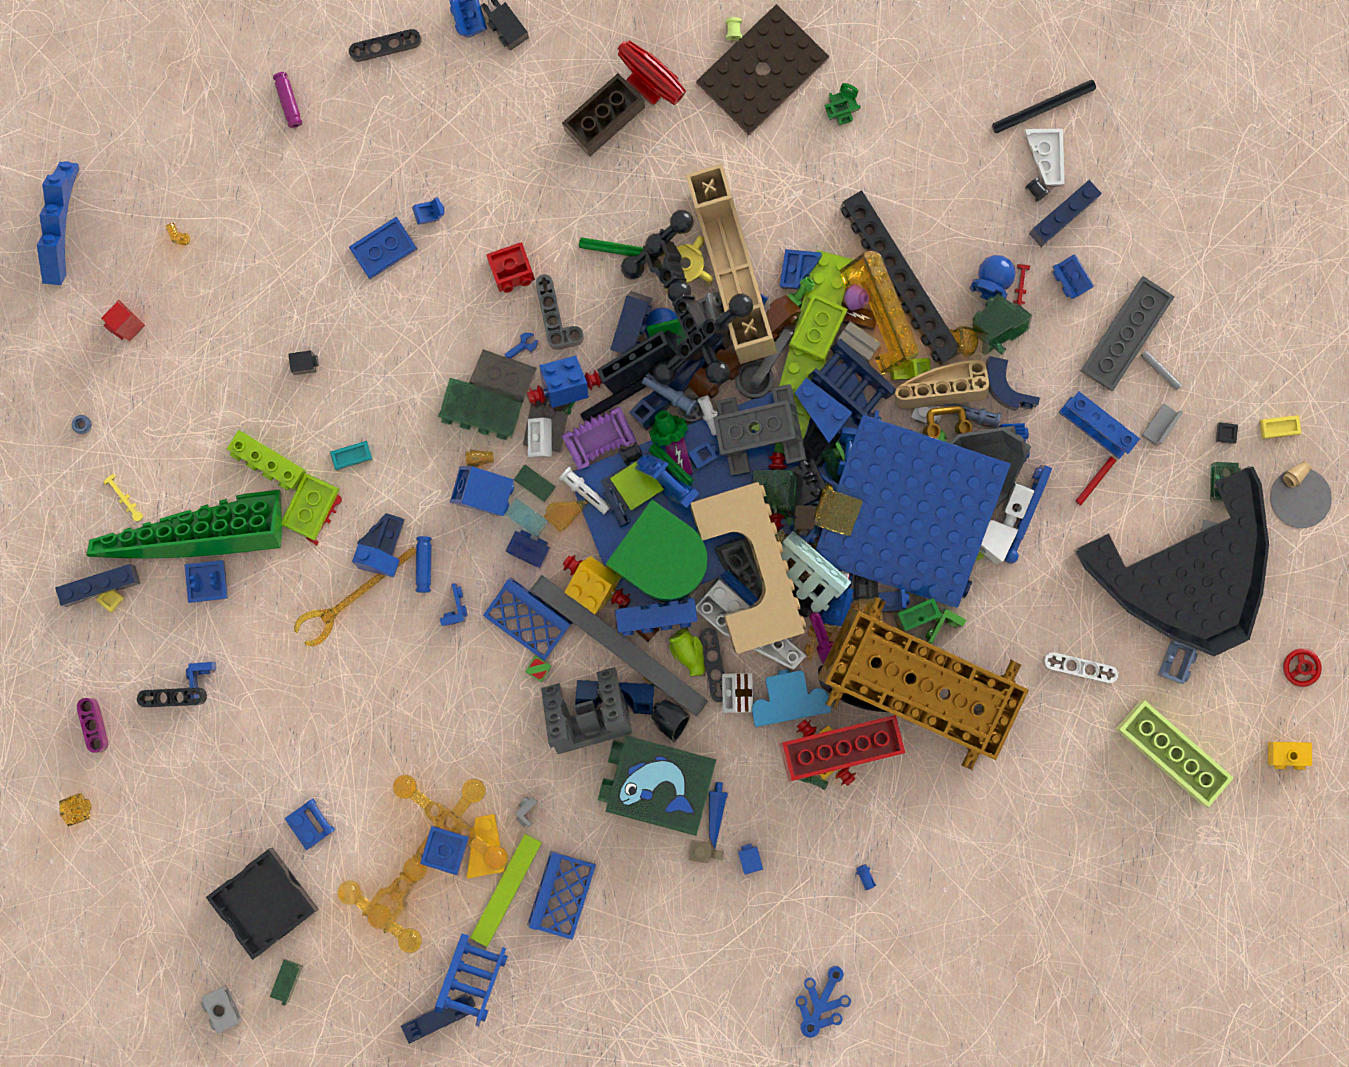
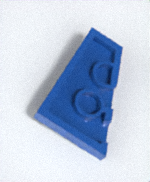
[794,378,852,444]

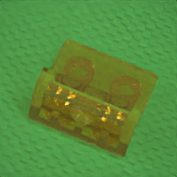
[813,483,862,536]

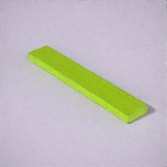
[470,834,542,947]

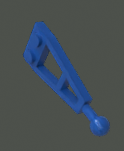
[1004,465,1052,564]

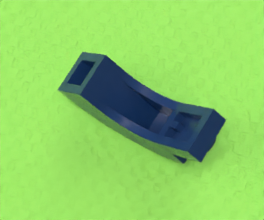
[986,356,1040,411]

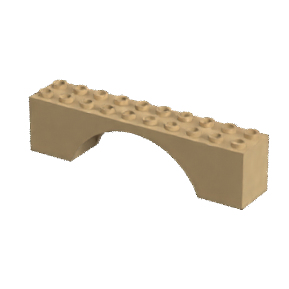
[686,164,777,364]

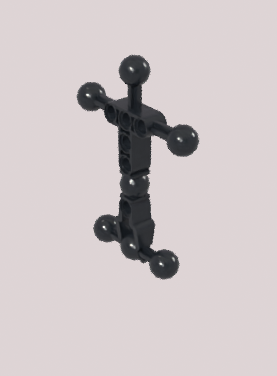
[621,210,753,385]

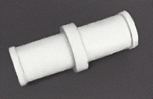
[698,395,718,435]

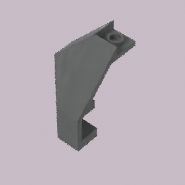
[950,426,1031,510]

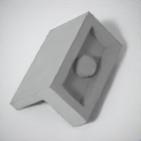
[1141,404,1183,446]

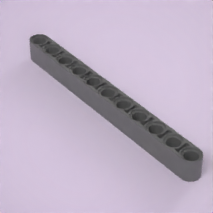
[530,575,709,716]

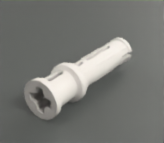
[558,467,610,515]

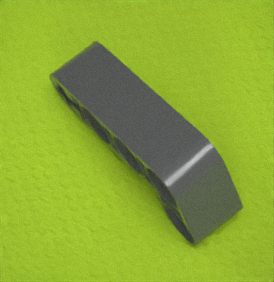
[536,274,584,350]

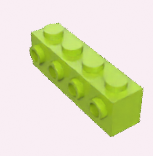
[227,430,307,491]

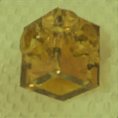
[59,793,92,827]

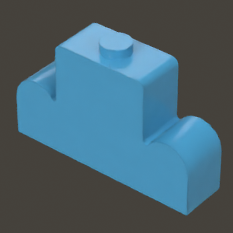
[752,669,831,727]

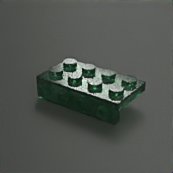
[437,378,524,441]

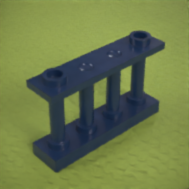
[808,339,896,424]

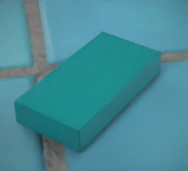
[330,441,373,471]

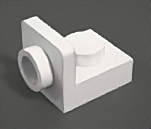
[911,406,941,425]

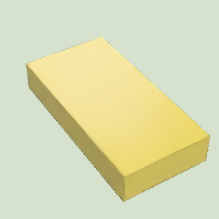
[1260,415,1302,439]

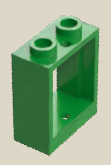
[893,598,941,632]

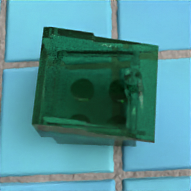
[972,293,1032,356]

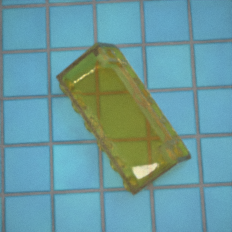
[839,251,919,375]

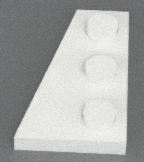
[1024,129,1065,186]

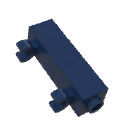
[401,993,476,1044]

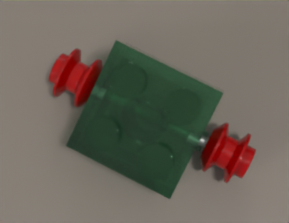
[752,453,796,531]

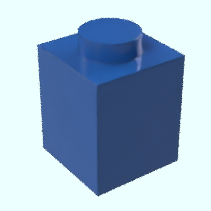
[738,843,763,875]

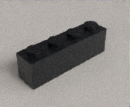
[597,331,677,394]

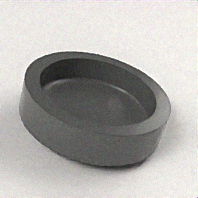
[735,360,774,399]

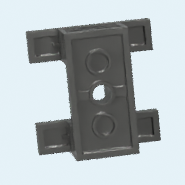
[713,384,807,476]
[541,667,632,754]

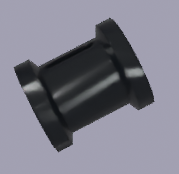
[1025,177,1050,202]
[619,442,643,465]

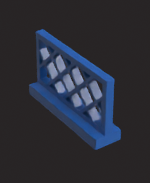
[483,578,572,661]
[527,850,596,940]

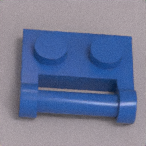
[284,798,335,850]

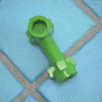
[788,277,815,308]

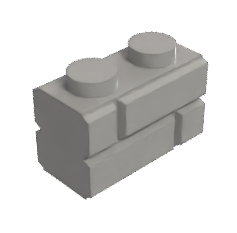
[836,321,881,362]

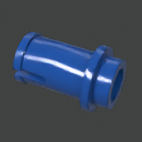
[856,864,876,890]

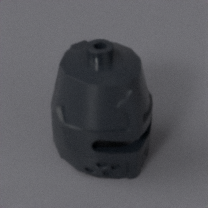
[651,699,690,742]

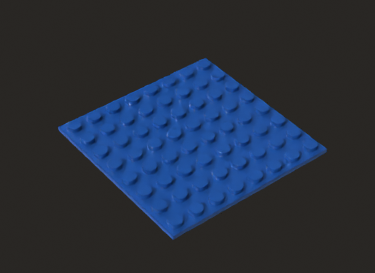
[815,415,1011,608]

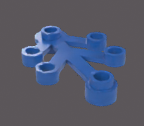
[795,966,851,1038]

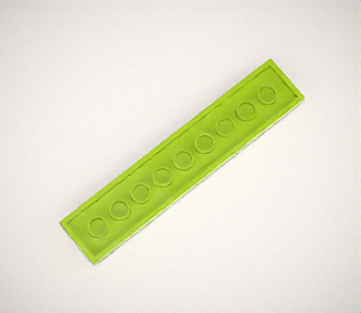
[779,250,854,439]

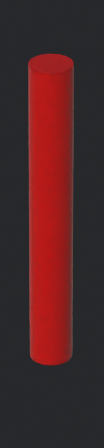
[1075,456,1116,505]

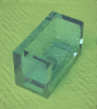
[505,498,549,538]

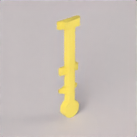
[103,474,143,521]

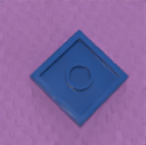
[420,826,469,875]

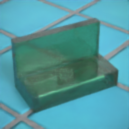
[270,959,303,1006]

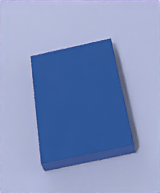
[349,217,417,279]

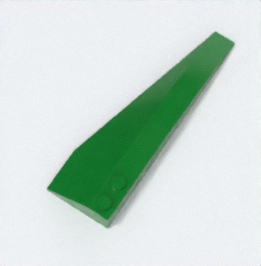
[86,490,282,559]

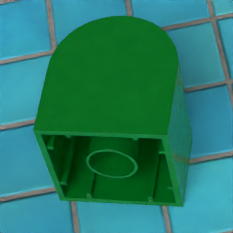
[606,500,707,602]

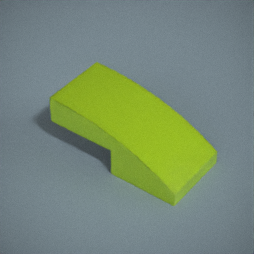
[889,358,931,381]

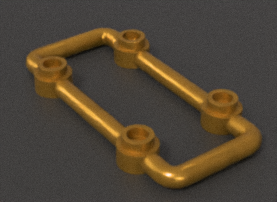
[923,406,972,439]

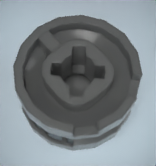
[678,395,704,423]

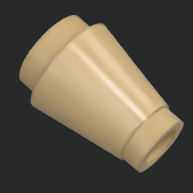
[1283,461,1312,488]

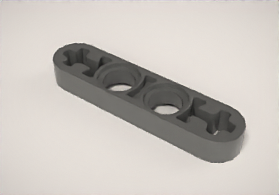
[750,327,794,389]

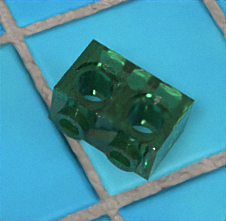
[1210,462,1241,502]

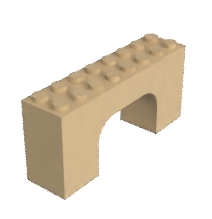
[689,482,806,654]

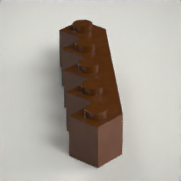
[688,295,802,399]

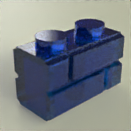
[505,529,551,569]

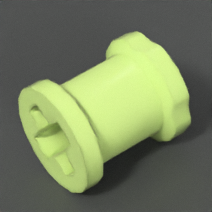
[725,17,742,41]

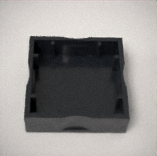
[206,847,319,960]

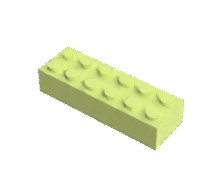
[1115,700,1233,807]

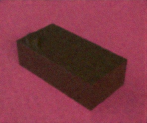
[562,73,645,157]

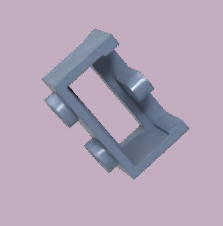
[1157,640,1198,684]

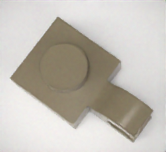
[689,840,724,863]

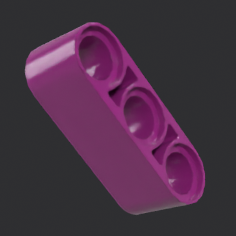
[77,698,108,753]

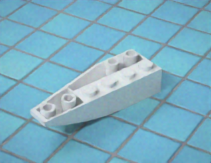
[695,576,806,670]

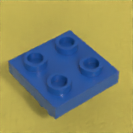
[184,560,228,603]
[818,585,854,627]

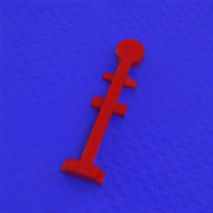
[1013,264,1030,318]
[306,495,342,545]

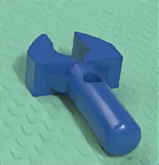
[504,333,538,360]

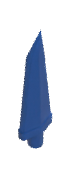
[708,782,728,849]

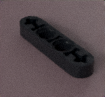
[349,29,421,62]
[700,628,725,702]
[137,687,207,707]

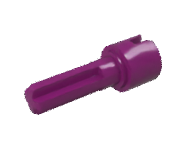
[810,612,834,664]

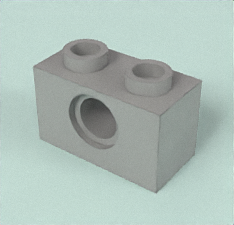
[201,985,242,1034]

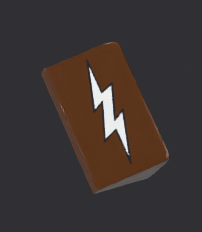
[841,302,879,331]

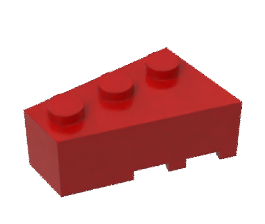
[101,300,145,341]

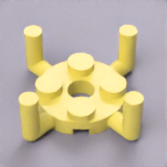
[666,236,713,294]

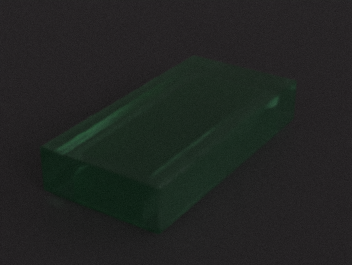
[514,465,556,502]

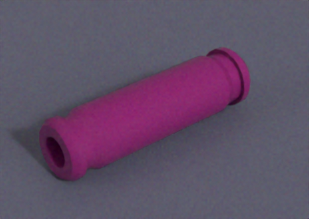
[273,72,303,128]

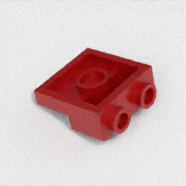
[486,242,535,293]

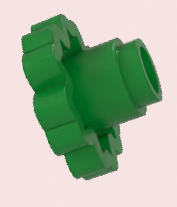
[649,411,688,446]

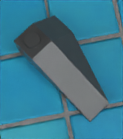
[714,535,762,599]

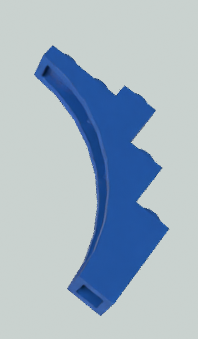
[37,161,79,285]

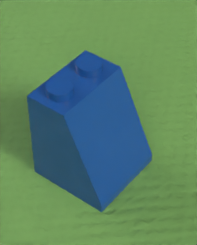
[450,466,514,516]

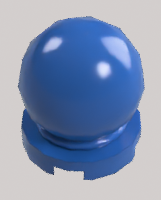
[970,255,1016,303]

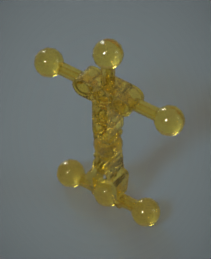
[337,774,508,953]

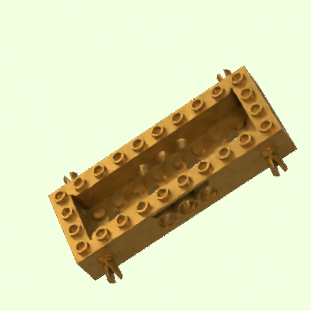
[817,597,1029,770]

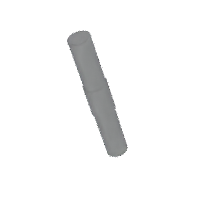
[1141,350,1182,390]

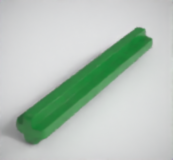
[579,237,644,257]

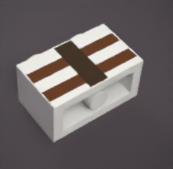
[722,673,753,713]

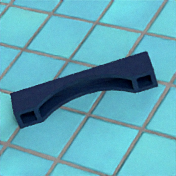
[629,340,725,431]

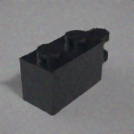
[481,0,529,51]

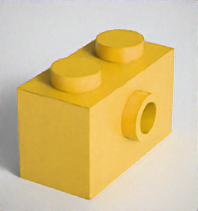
[1268,742,1312,770]

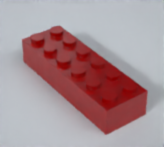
[779,715,905,782]

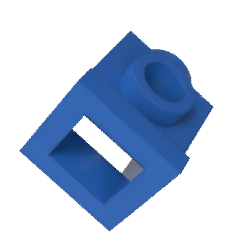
[688,441,719,471]

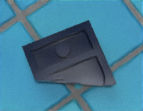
[357,513,405,556]

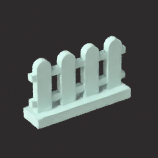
[780,531,851,612]

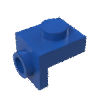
[412,197,444,225]

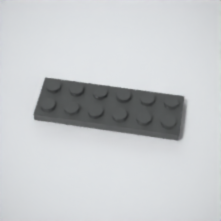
[1080,276,1175,391]

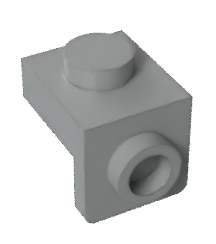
[515,796,538,827]

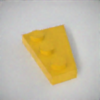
[466,814,505,879]

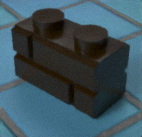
[793,505,815,536]

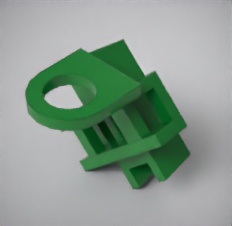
[824,83,861,126]

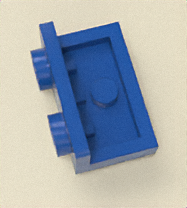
[449,0,487,38]
[1053,254,1095,299]

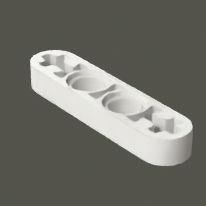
[1043,653,1118,683]

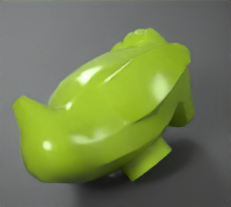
[668,627,705,677]

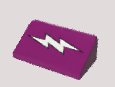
[666,437,693,479]

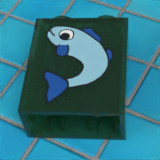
[598,735,716,836]

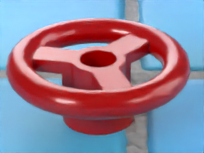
[1283,649,1322,687]

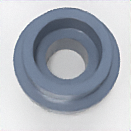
[72,415,92,434]

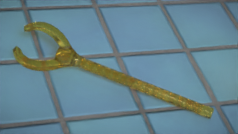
[294,546,416,646]

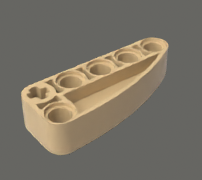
[895,360,989,409]

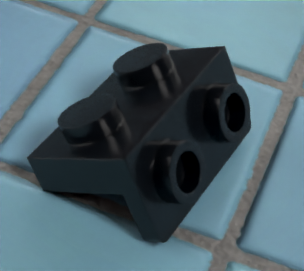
[803,423,841,468]

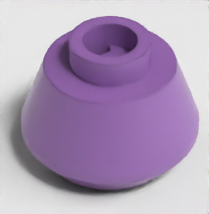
[845,284,869,310]

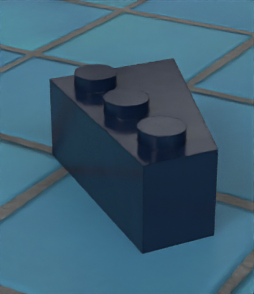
[610,291,652,354]

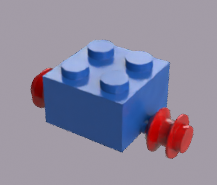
[526,355,602,408]

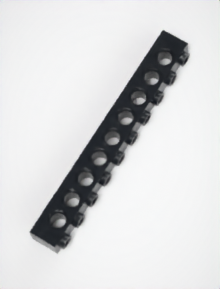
[840,190,962,365]

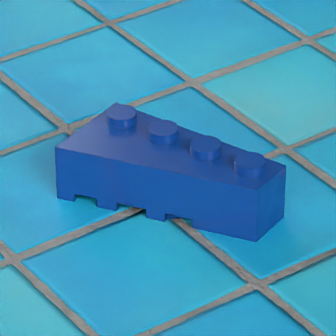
[614,598,697,636]

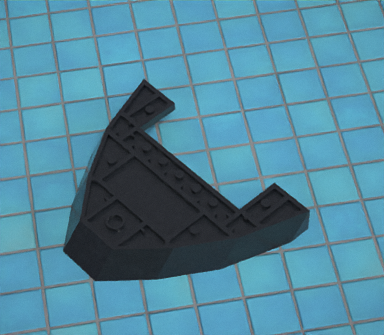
[1073,466,1269,656]

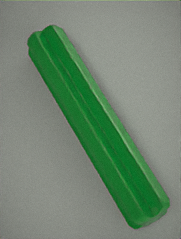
[649,443,694,486]

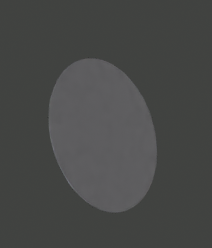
[1271,469,1332,528]

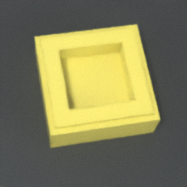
[96,590,124,612]

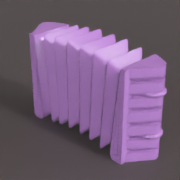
[562,407,636,470]

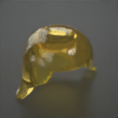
[948,326,979,356]

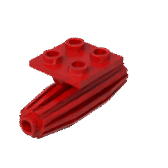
[617,40,686,106]

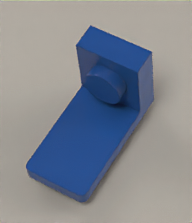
[440,583,468,627]
[878,589,909,612]
[186,662,216,699]

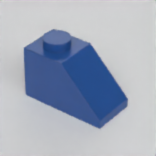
[352,544,400,578]

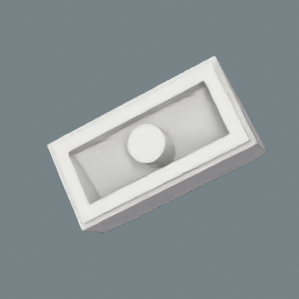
[528,418,552,457]

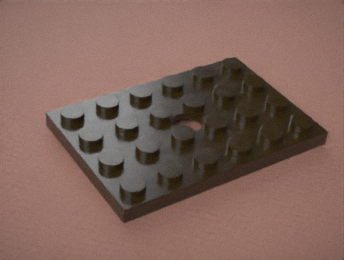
[696,4,829,135]

